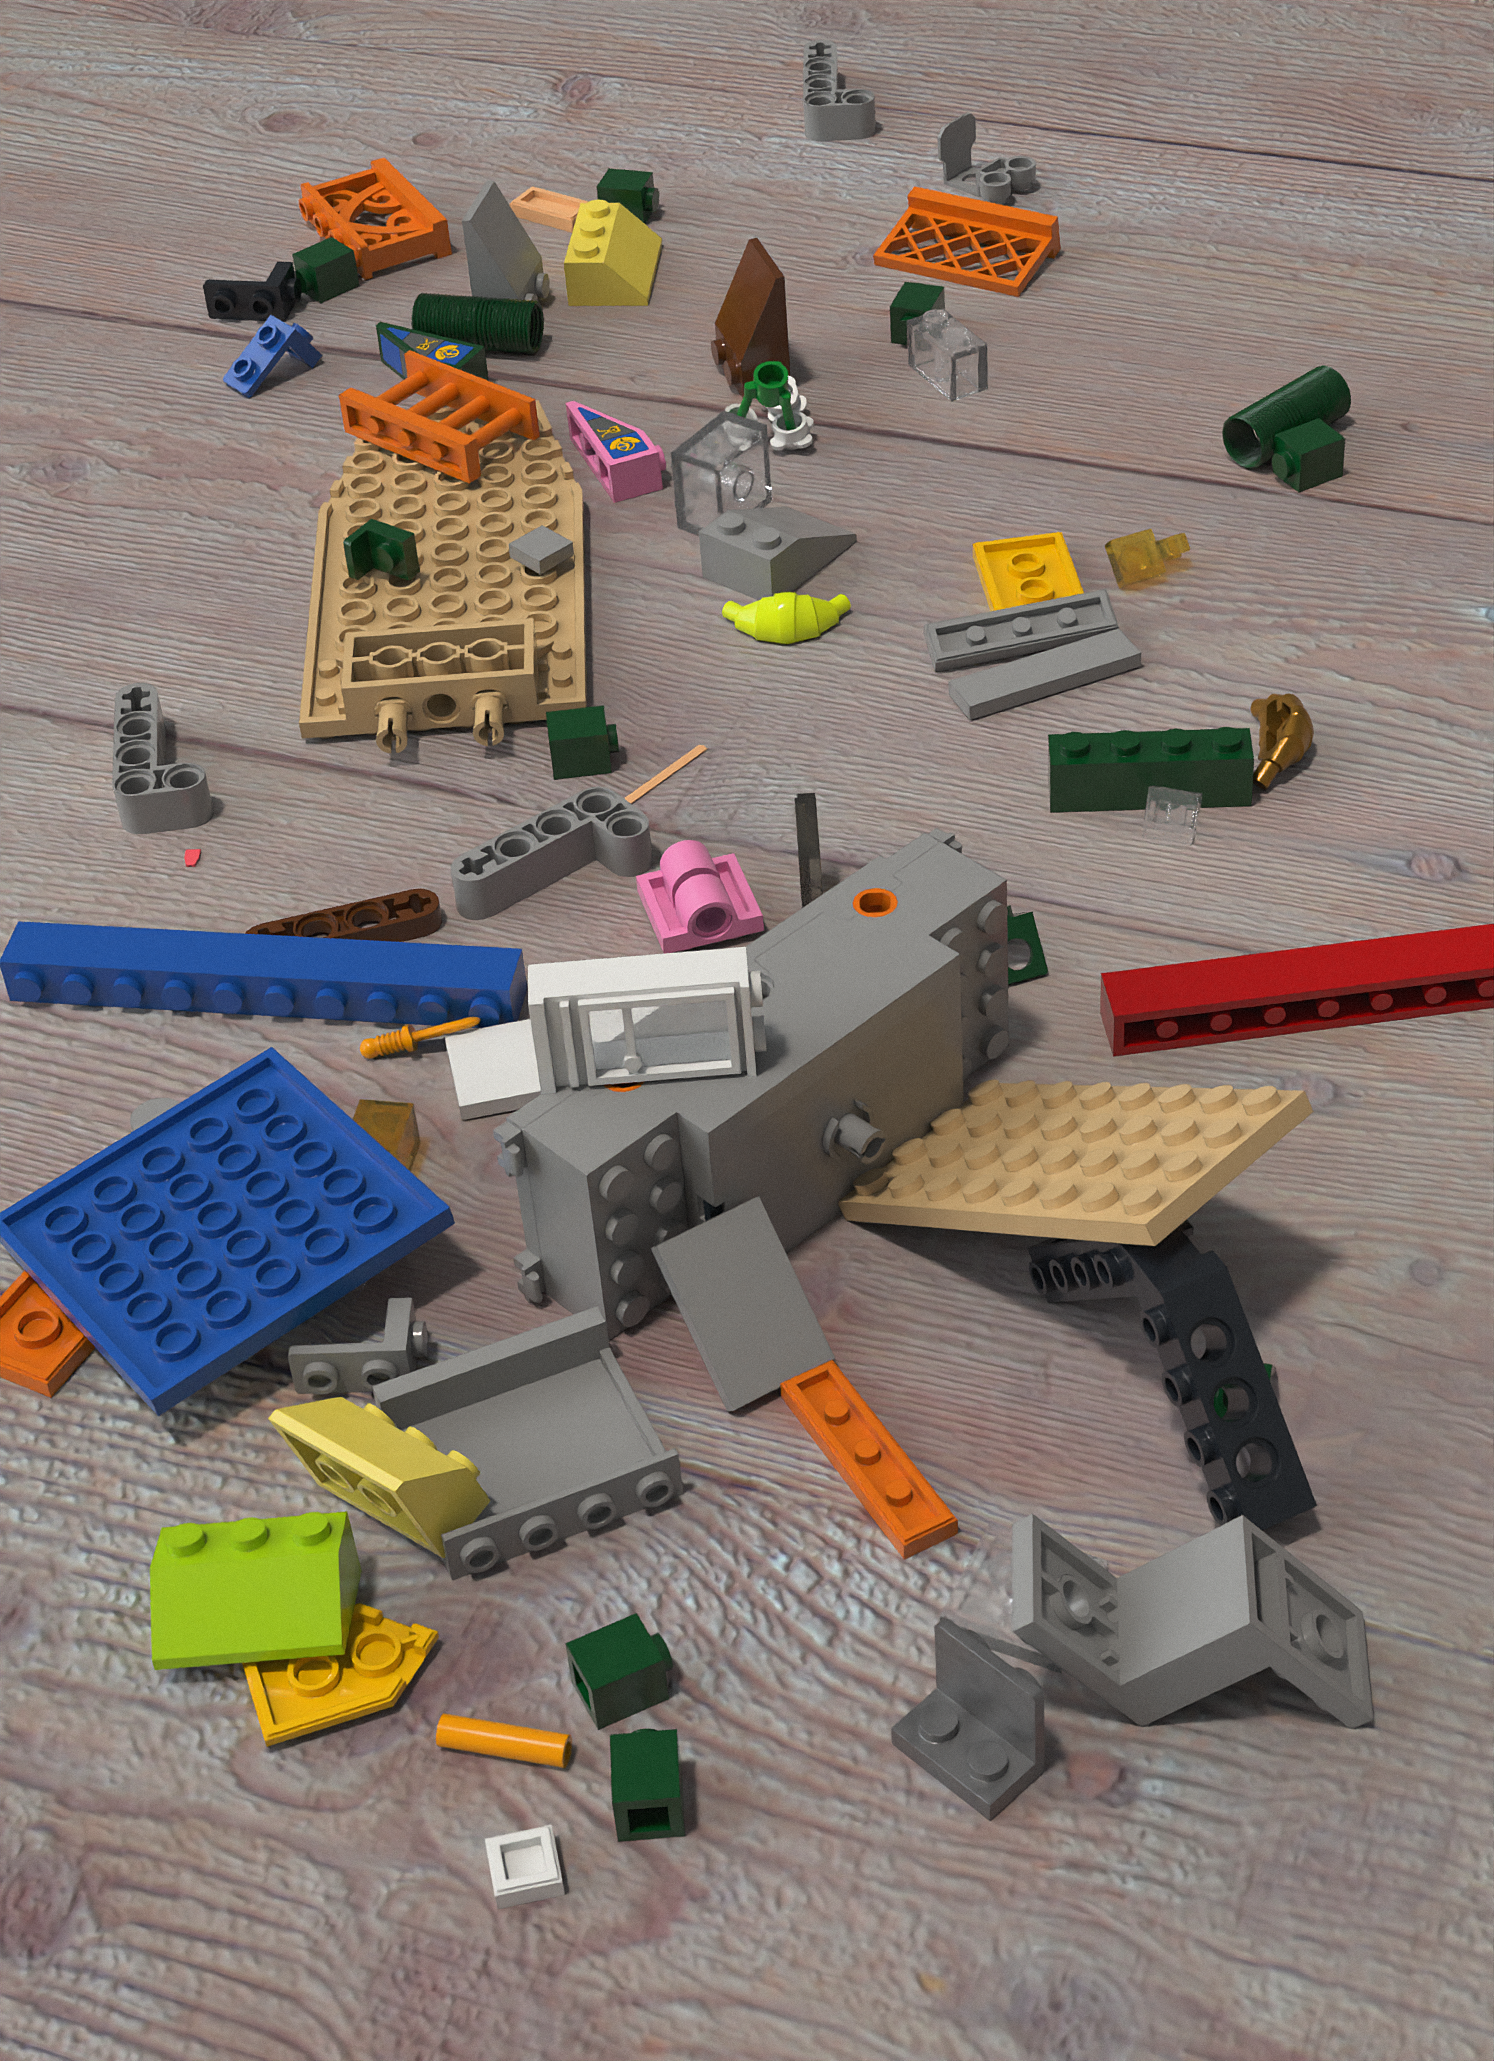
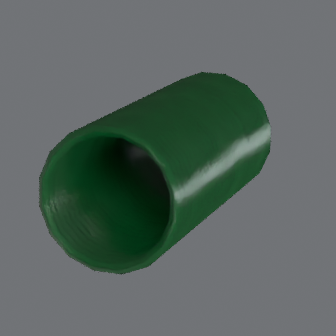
[411,293,544,354]
[1222,365,1351,469]

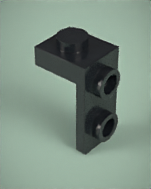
[203,261,302,322]

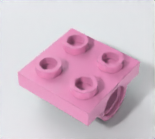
[636,840,764,953]

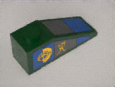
[376,322,489,381]

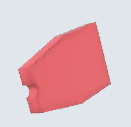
[184,849,201,867]

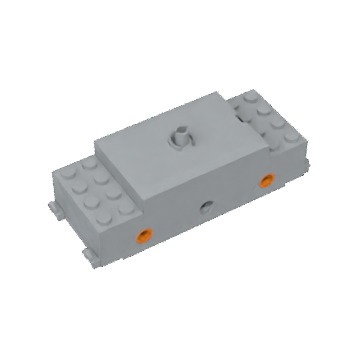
[493,828,1009,1341]

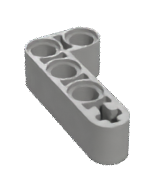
[803,40,876,141]
[112,683,214,834]
[451,786,653,920]

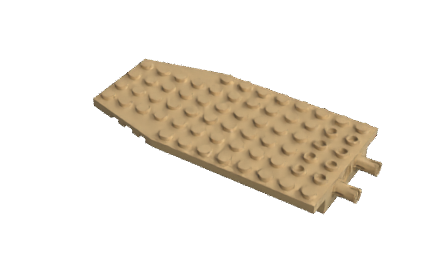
[299,400,587,754]

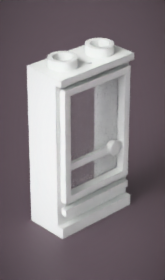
[528,947,767,1094]

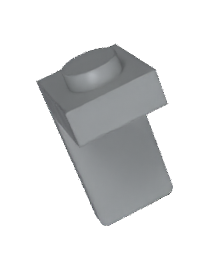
[288,1297,428,1394]

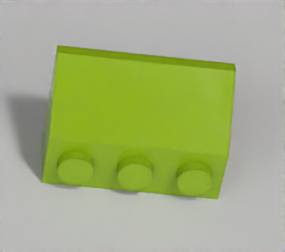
[150,1512,362,1670]

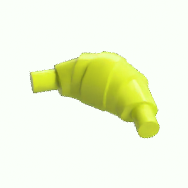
[722,592,851,644]

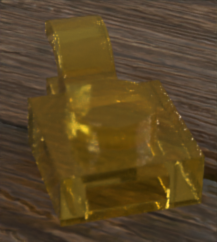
[1104,528,1191,588]

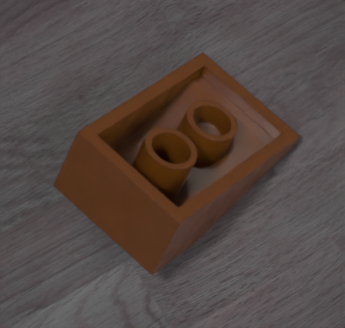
[711,238,790,398]

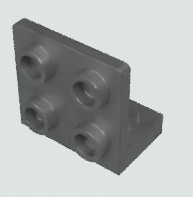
[891,1617,1044,1821]

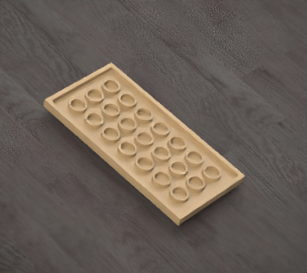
[838,1079,1314,1246]

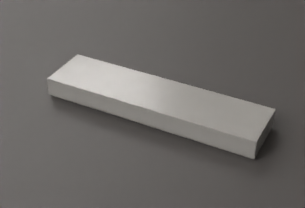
[923,589,1119,672]
[948,628,1141,720]

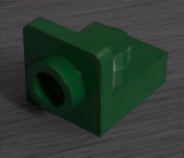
[343,519,420,580]

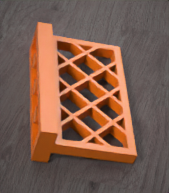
[873,186,1061,297]

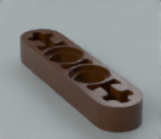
[245,888,442,942]

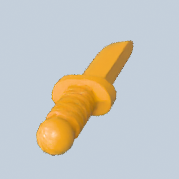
[360,1016,481,1059]

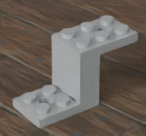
[1011,1514,1373,1730]

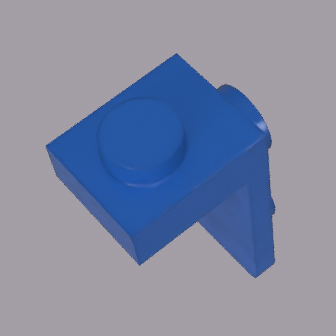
[223,315,322,398]

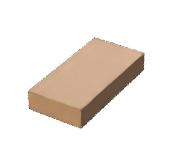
[509,186,589,232]

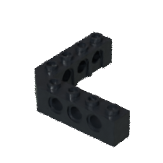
[1027,1219,1317,1531]

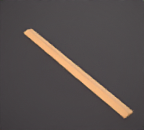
[624,744,708,804]

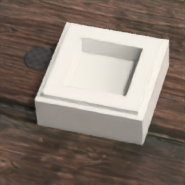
[485,1825,565,1910]

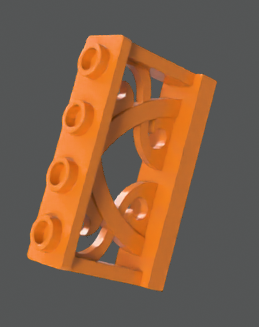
[298,157,452,280]

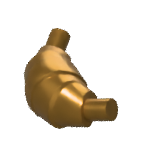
[1251,693,1314,790]

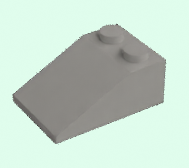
[462,181,549,307]
[699,506,857,600]

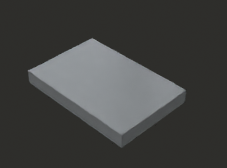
[651,1196,835,1412]

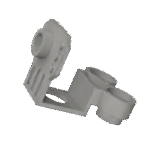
[937,112,1036,205]

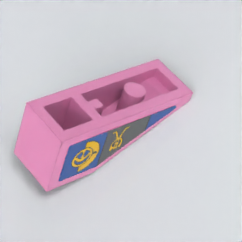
[566,401,666,503]

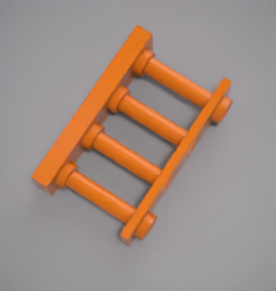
[339,350,540,484]

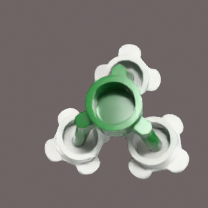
[712,361,814,450]

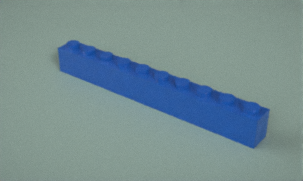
[0,921,528,1028]

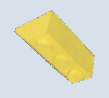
[564,200,662,306]
[268,1397,491,1559]

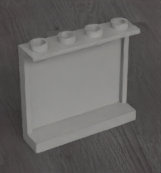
[372,1306,683,1581]

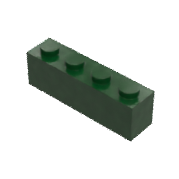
[1048,727,1254,813]

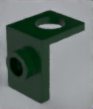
[1007,905,1048,984]

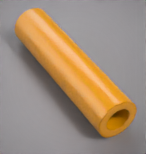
[436,1713,572,1768]

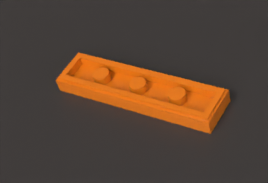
[780,1360,958,1560]

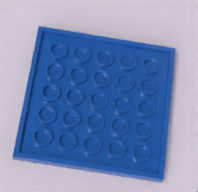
[0,1047,455,1416]

